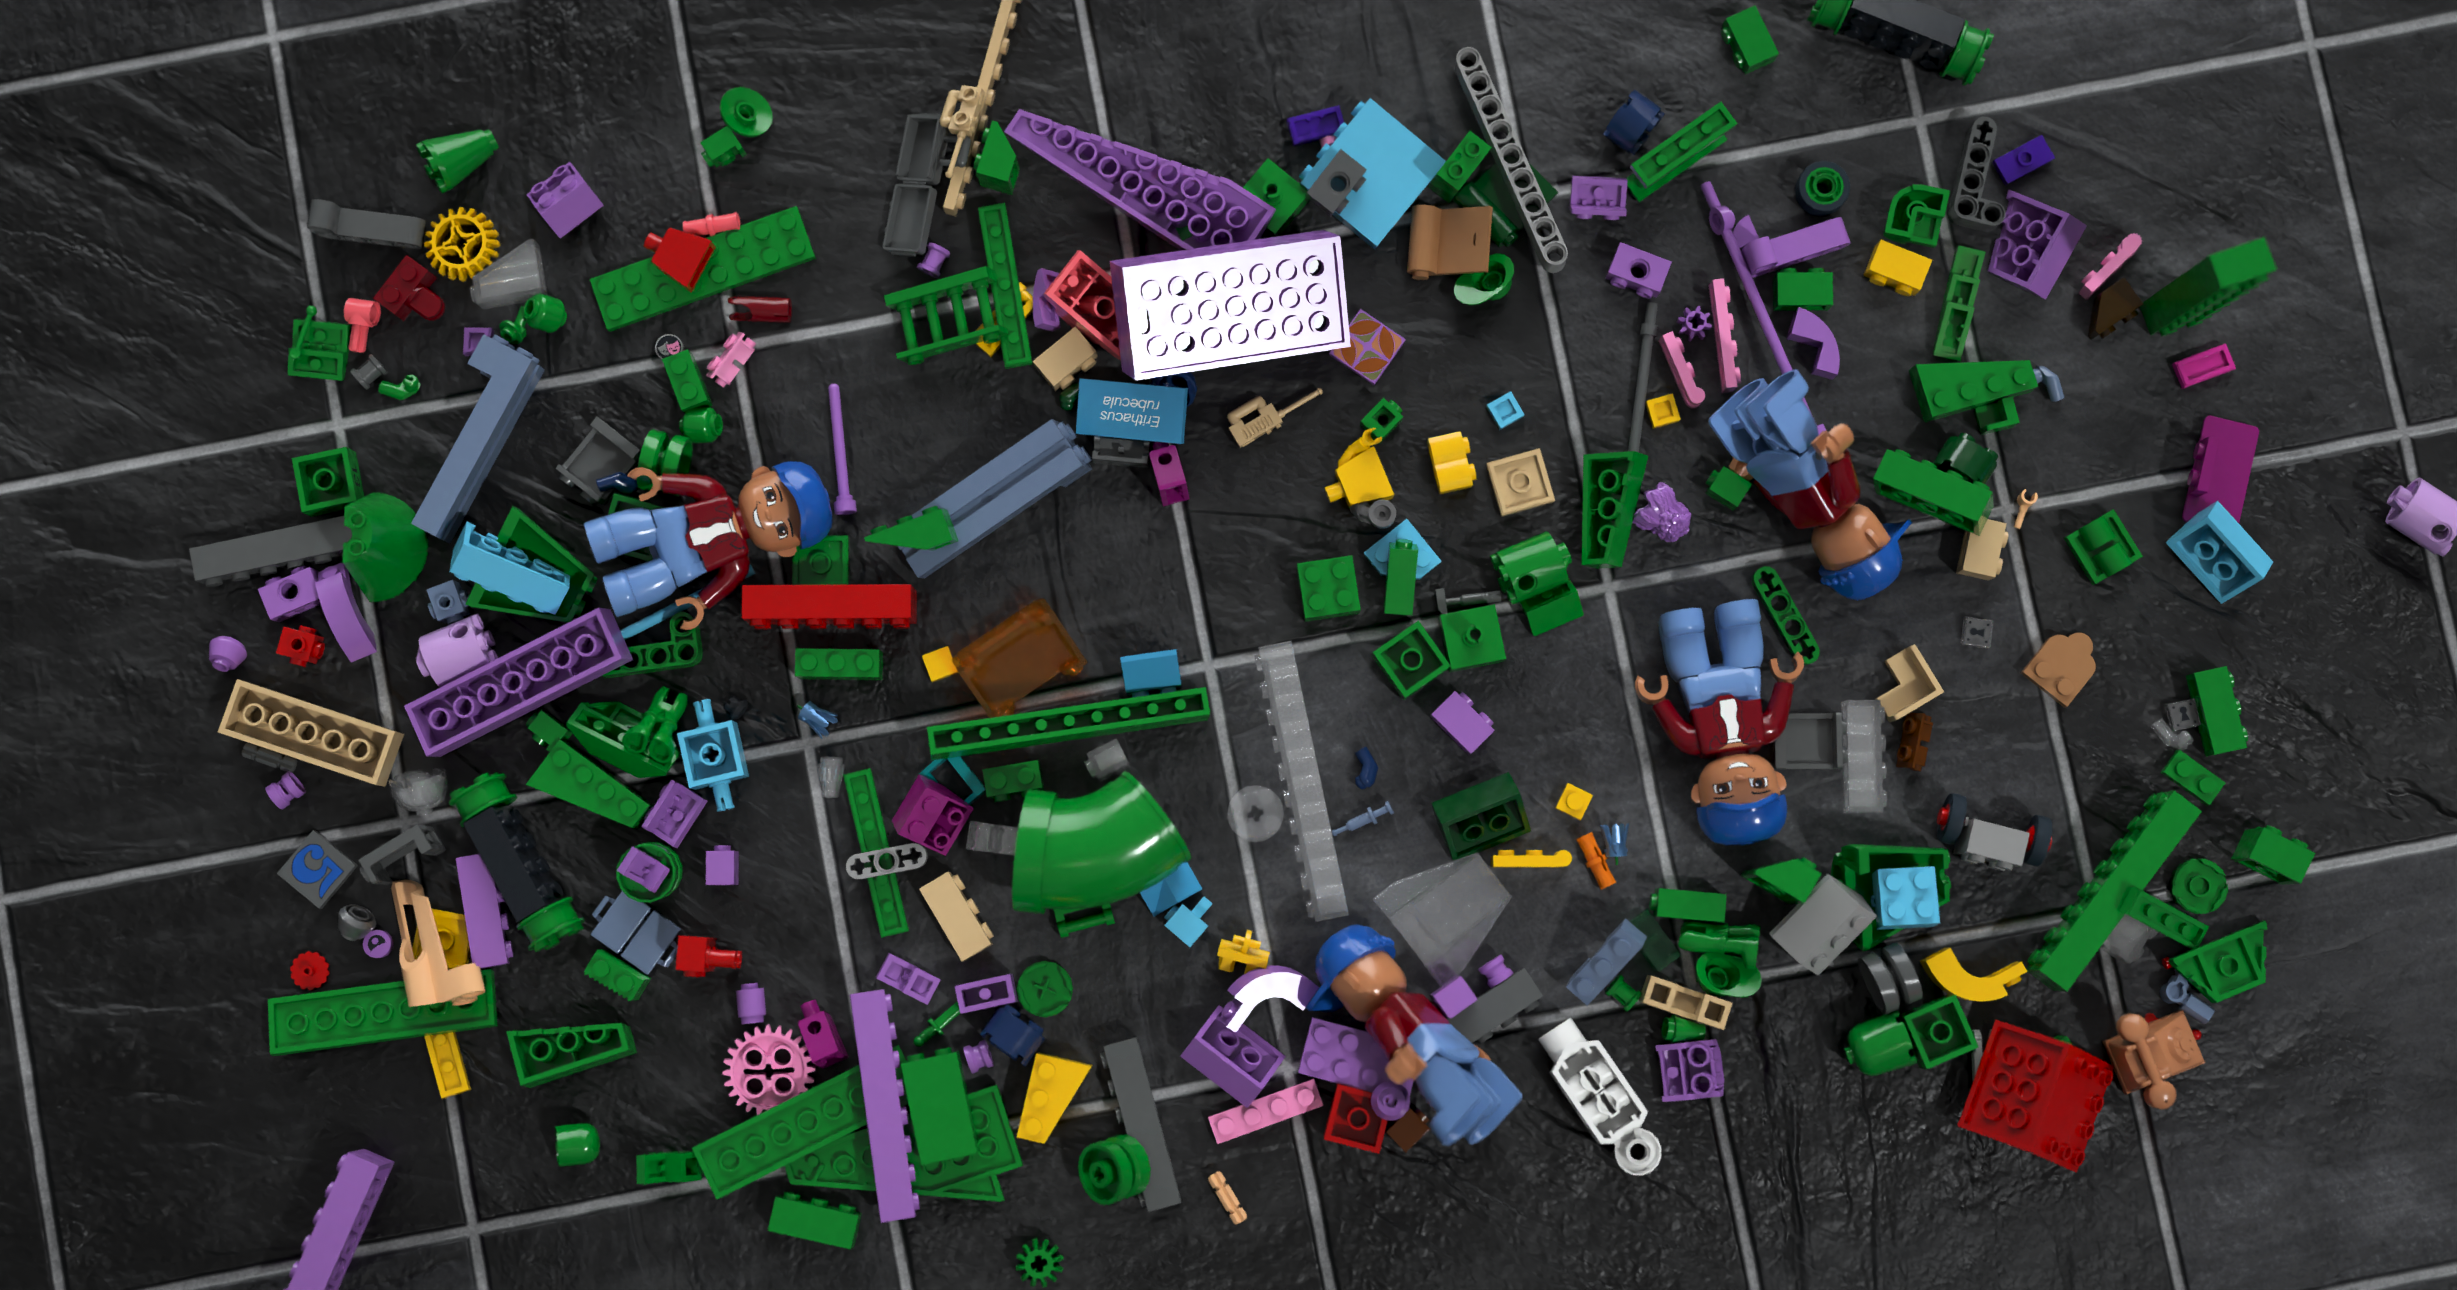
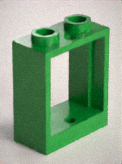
[1427,131,1492,203]

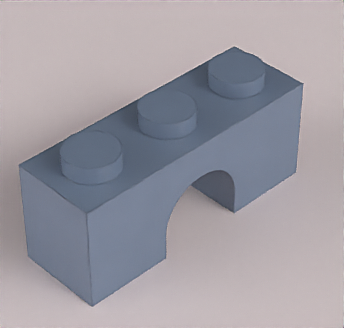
[1566,918,1647,1006]

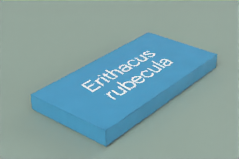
[1076,378,1188,444]

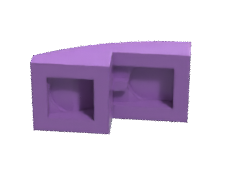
[1033,268,1061,332]
[876,953,940,1005]

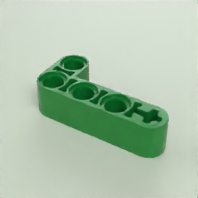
[601,612,703,678]

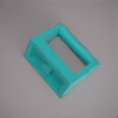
[919,756,986,805]

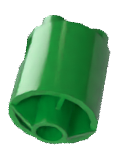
[1490,531,1572,605]

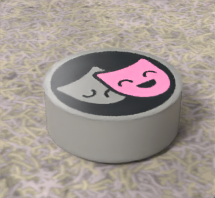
[655,334,684,360]

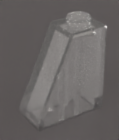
[470,239,548,310]

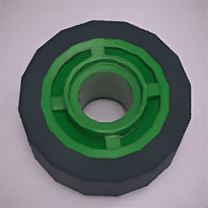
[1795,161,1851,216]

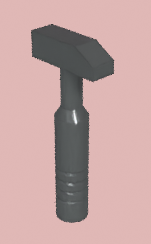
[1435,588,1501,615]

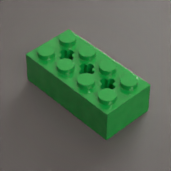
[1873,449,1994,536]

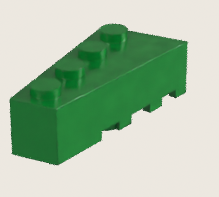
[1908,360,2038,422]

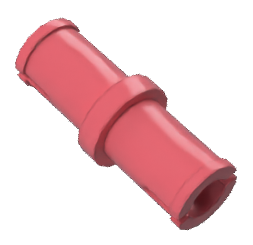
[683,212,741,236]

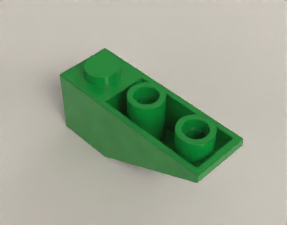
[864,506,958,551]

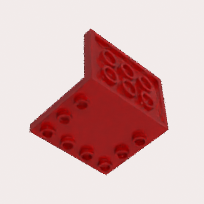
[1957,1019,2114,1173]

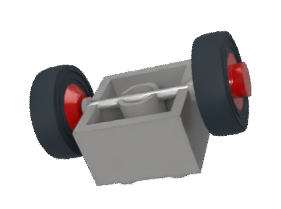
[1937,793,2052,871]

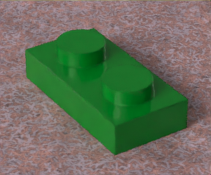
[2161,750,2225,806]

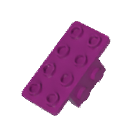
[2182,416,2259,523]

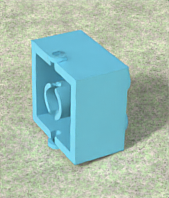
[1871,866,1940,930]

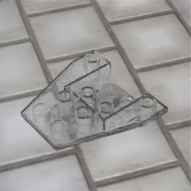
[1372,853,1512,988]

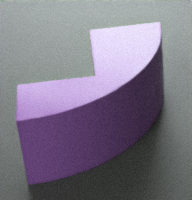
[1787,307,1840,380]

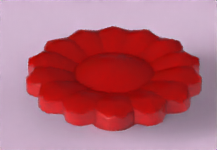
[290,951,330,990]

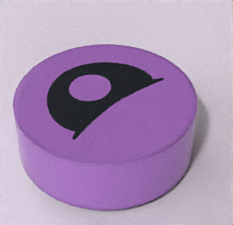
[363,930,393,958]

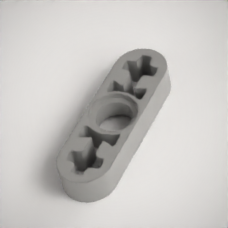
[846,843,928,880]

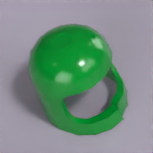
[555,1123,600,1167]

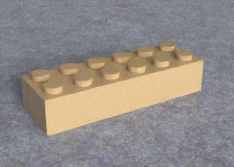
[218,679,404,787]

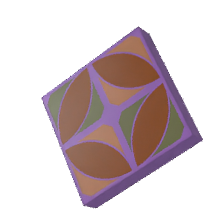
[1329,309,1406,385]

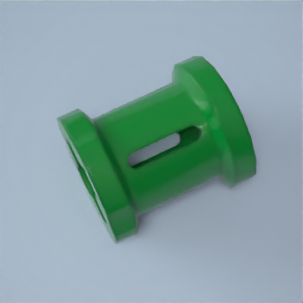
[1604,974,1642,1011]

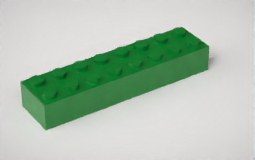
[2140,237,2277,337]
[2026,790,2202,991]

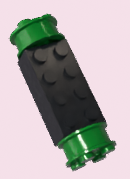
[1807,0,1994,86]
[448,772,585,952]

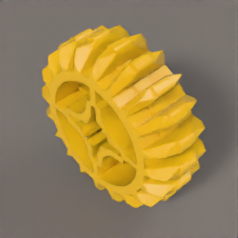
[424,207,500,282]

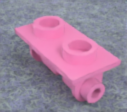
[706,332,756,388]

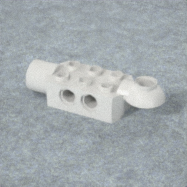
[1538,1017,1661,1175]

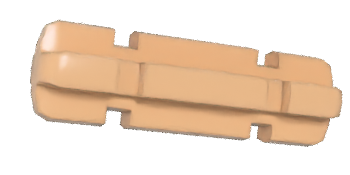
[1208,1171,1247,1224]

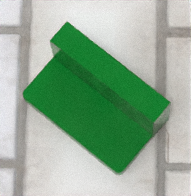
[1519,577,1584,636]

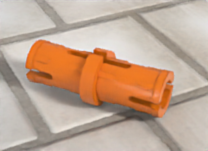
[1576,832,1616,890]

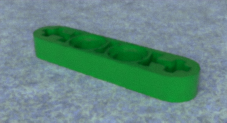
[1752,566,1820,665]

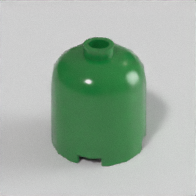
[1844,1010,1917,1076]

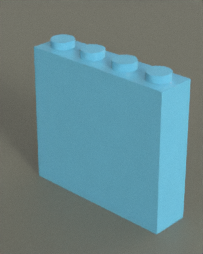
[1299,98,1446,249]

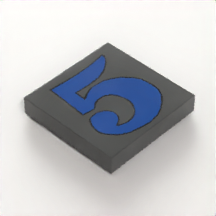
[277,830,358,909]

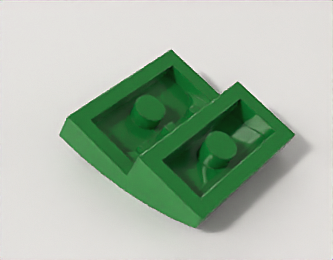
[288,319,351,381]

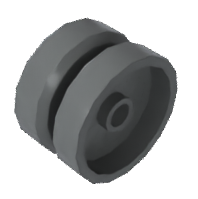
[1858,942,1923,1014]

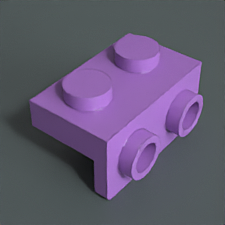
[1569,176,1628,220]
[642,780,707,848]

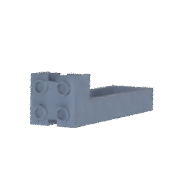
[411,334,545,544]
[898,419,1092,579]

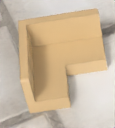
[1875,644,1944,723]

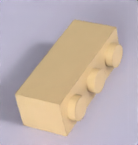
[919,871,994,962]

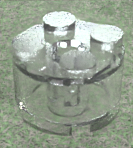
[1227,785,1284,843]

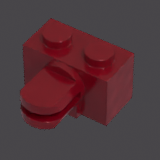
[373,255,445,321]

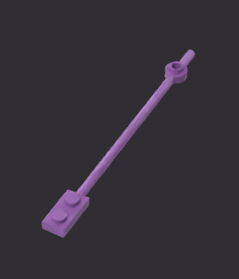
[1701,181,1826,434]

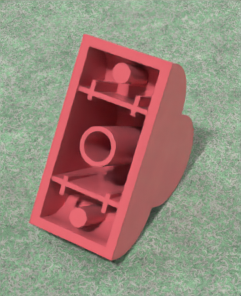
[1043,250,1121,361]

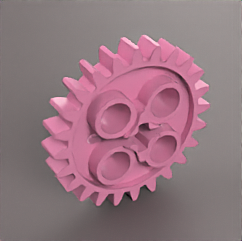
[723,1024,815,1115]

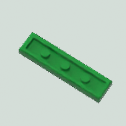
[2120,886,2209,949]

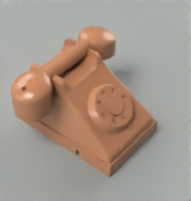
[2102,1010,2205,1109]

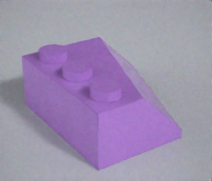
[1988,189,2087,300]

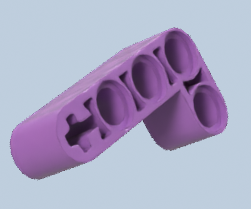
[1741,217,1851,278]

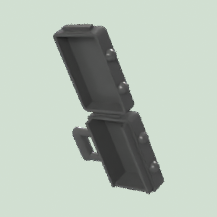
[883,113,971,257]

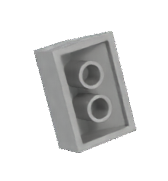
[1769,874,1877,975]

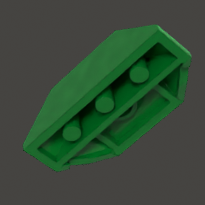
[566,702,680,778]

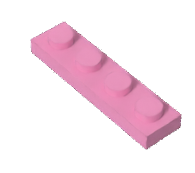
[1709,278,1741,393]
[1208,1078,1323,1144]

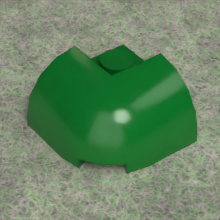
[1884,184,1950,248]

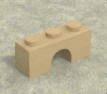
[1638,975,1732,1030]

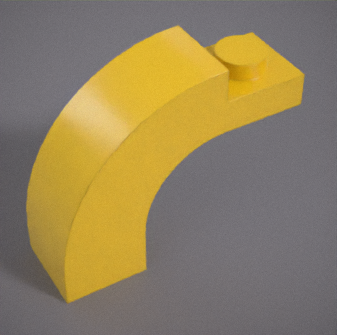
[1920,948,2027,1001]

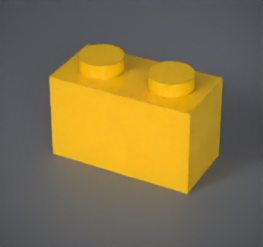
[1863,240,1932,296]

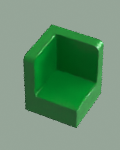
[1974,396,2020,435]

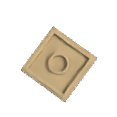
[1486,448,1555,517]

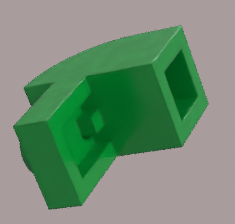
[637,1151,702,1184]

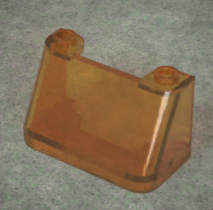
[952,598,1088,718]

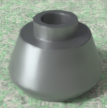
[338,905,376,941]

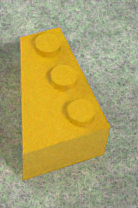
[1017,1052,1093,1144]

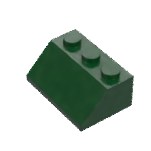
[1431,772,1531,862]

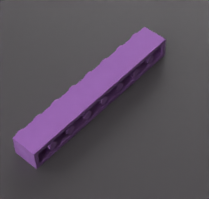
[849,989,920,1223]

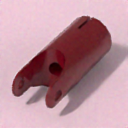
[728,296,792,323]

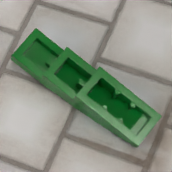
[1933,245,1986,361]

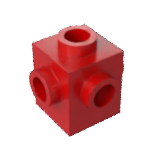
[276,625,325,667]

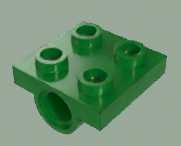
[2064,509,2143,585]

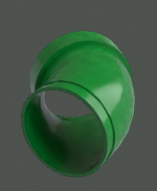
[1012,771,1191,914]

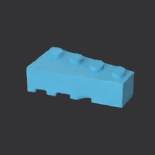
[450,521,570,615]

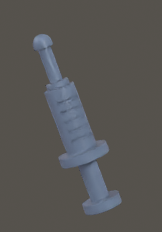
[1331,801,1394,836]

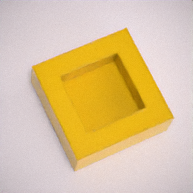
[1645,393,1681,429]
[922,646,958,682]

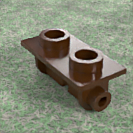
[1896,713,1933,772]

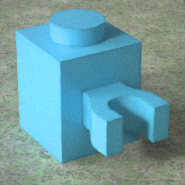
[1164,897,1213,947]

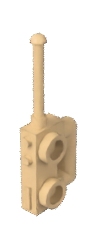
[939,85,985,178]
[1227,388,1323,448]

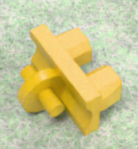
[1217,930,1270,974]

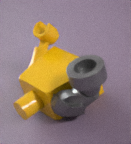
[1324,428,1396,528]

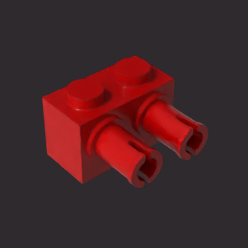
[676,936,742,977]

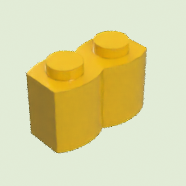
[1427,431,1477,495]

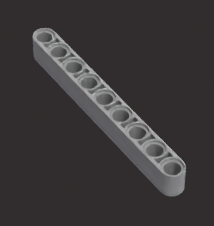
[1455,47,1568,273]

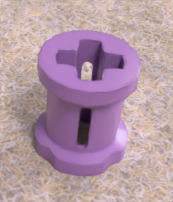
[917,242,950,278]

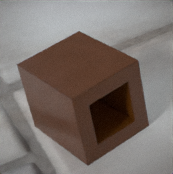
[1385,1107,1430,1152]

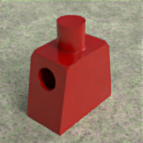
[644,228,716,293]

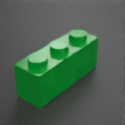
[795,648,883,680]
[2185,666,2248,756]
[768,1191,862,1249]

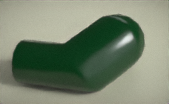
[1059,383,1079,410]

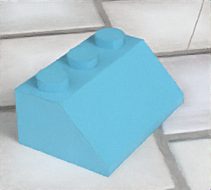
[2166,501,2273,604]

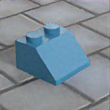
[1120,649,1182,697]

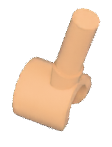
[2014,489,2038,529]

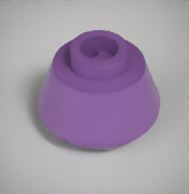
[209,636,247,672]
[1371,1081,1410,1120]

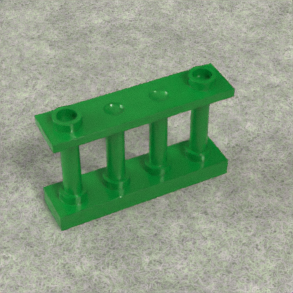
[1627,102,1738,203]
[884,266,1008,365]

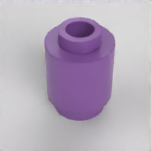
[736,983,766,1024]

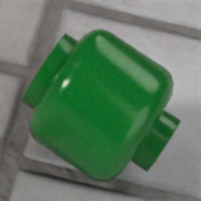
[523,293,567,333]
[679,407,723,443]

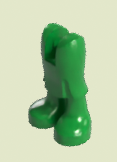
[622,686,688,763]
[1678,922,1761,970]

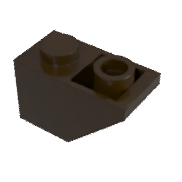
[2088,278,2143,340]

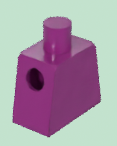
[1149,441,1190,507]
[798,1000,849,1069]

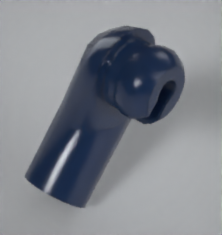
[596,472,638,495]
[1355,746,1378,789]

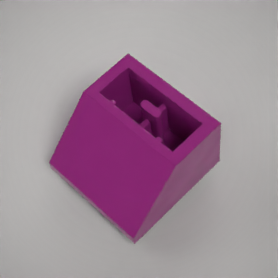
[892,774,973,856]

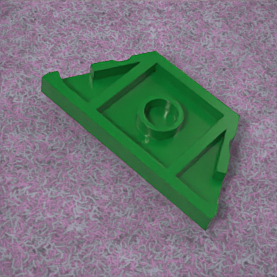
[2168,921,2267,1003]

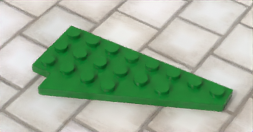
[785,1084,1024,1202]

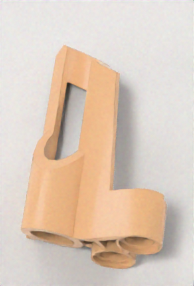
[391,880,485,1007]

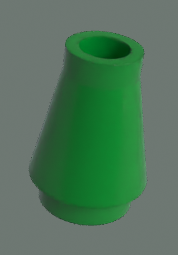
[1662,1015,1706,1043]

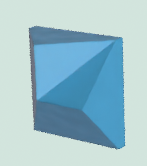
[1140,862,1202,917]

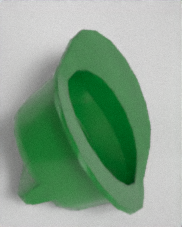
[1454,253,1514,305]
[1696,953,1762,998]

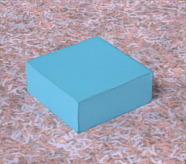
[1486,391,1524,430]

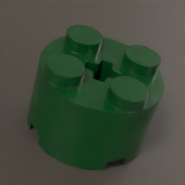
[1933,433,1998,484]

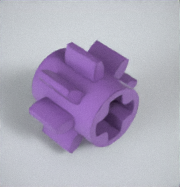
[1677,306,1712,341]

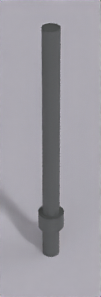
[1628,302,1658,452]

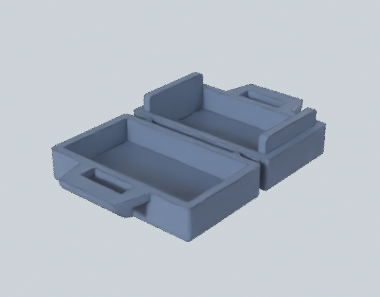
[591,891,681,975]

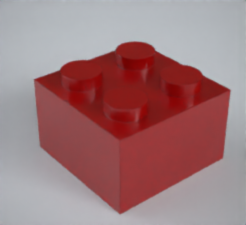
[1323,1083,1389,1154]

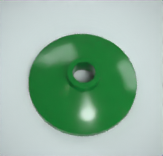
[719,87,773,137]

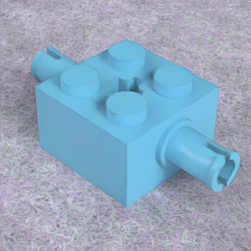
[677,699,749,812]

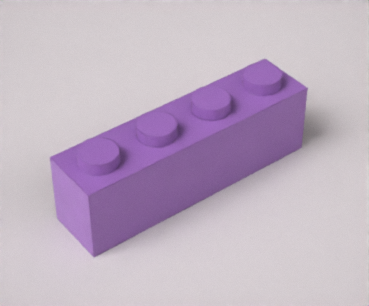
[456,854,514,969]

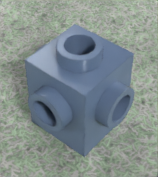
[426,580,471,625]

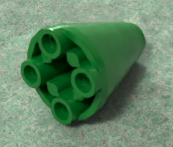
[415,129,499,194]

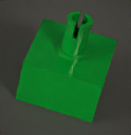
[1243,158,1310,237]
[1438,604,1506,673]

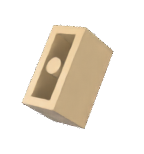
[1033,327,1098,391]
[1956,519,2008,581]

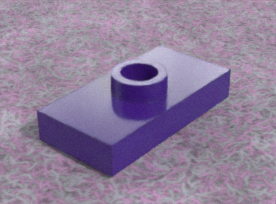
[1286,105,1344,147]
[1992,135,2055,186]

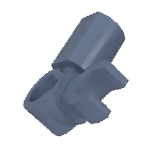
[2160,969,2215,1024]

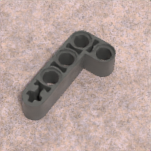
[1948,117,2006,232]
[307,199,426,249]

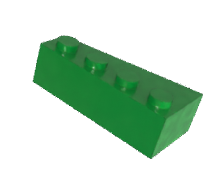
[1582,451,1648,569]
[526,739,654,829]
[506,1023,637,1088]

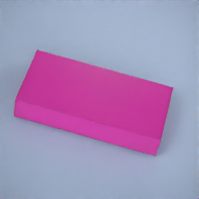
[2172,343,2236,389]

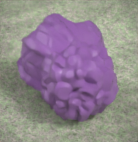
[1632,482,1691,542]

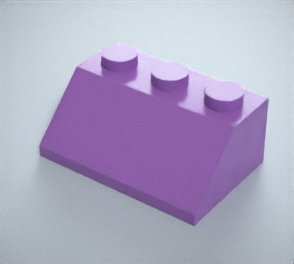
[1180,1005,1286,1108]

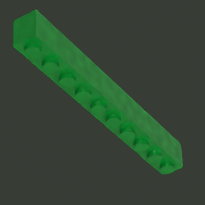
[927,687,1210,761]

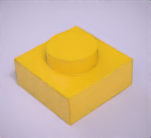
[1555,783,1593,821]

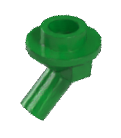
[499,306,527,344]

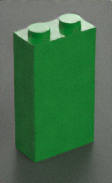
[901,1047,979,1165]

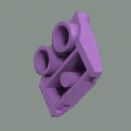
[1656,1039,1724,1102]

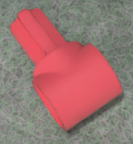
[344,298,381,353]

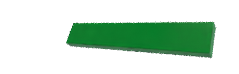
[978,203,1033,369]
[843,768,909,938]

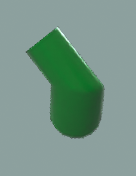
[378,375,420,400]

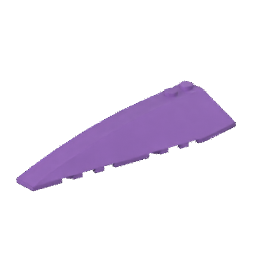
[1004,109,1276,251]

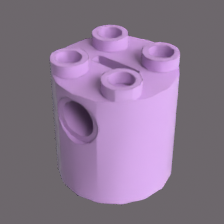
[2386,478,2457,557]
[416,614,498,687]

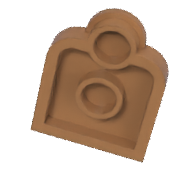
[2021,633,2096,708]

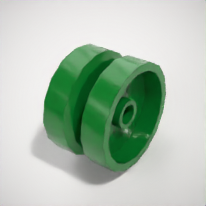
[637,429,693,497]
[1078,1134,1151,1205]

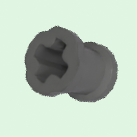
[350,353,388,390]

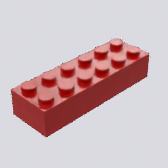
[742,584,917,629]

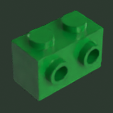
[982,760,1044,802]

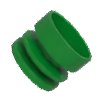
[616,842,683,903]

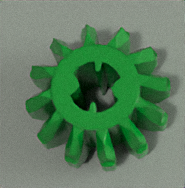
[1016,1238,1064,1287]

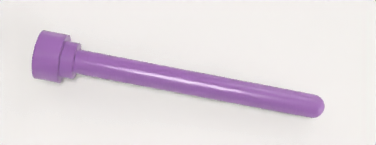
[828,384,857,515]

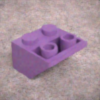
[527,162,604,238]

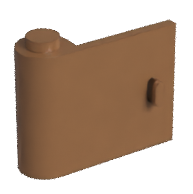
[1407,205,1493,280]

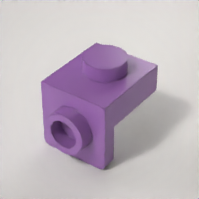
[617,846,669,893]

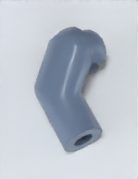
[2033,366,2064,402]

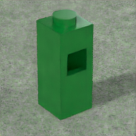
[1384,539,1418,615]
[1649,888,1727,923]

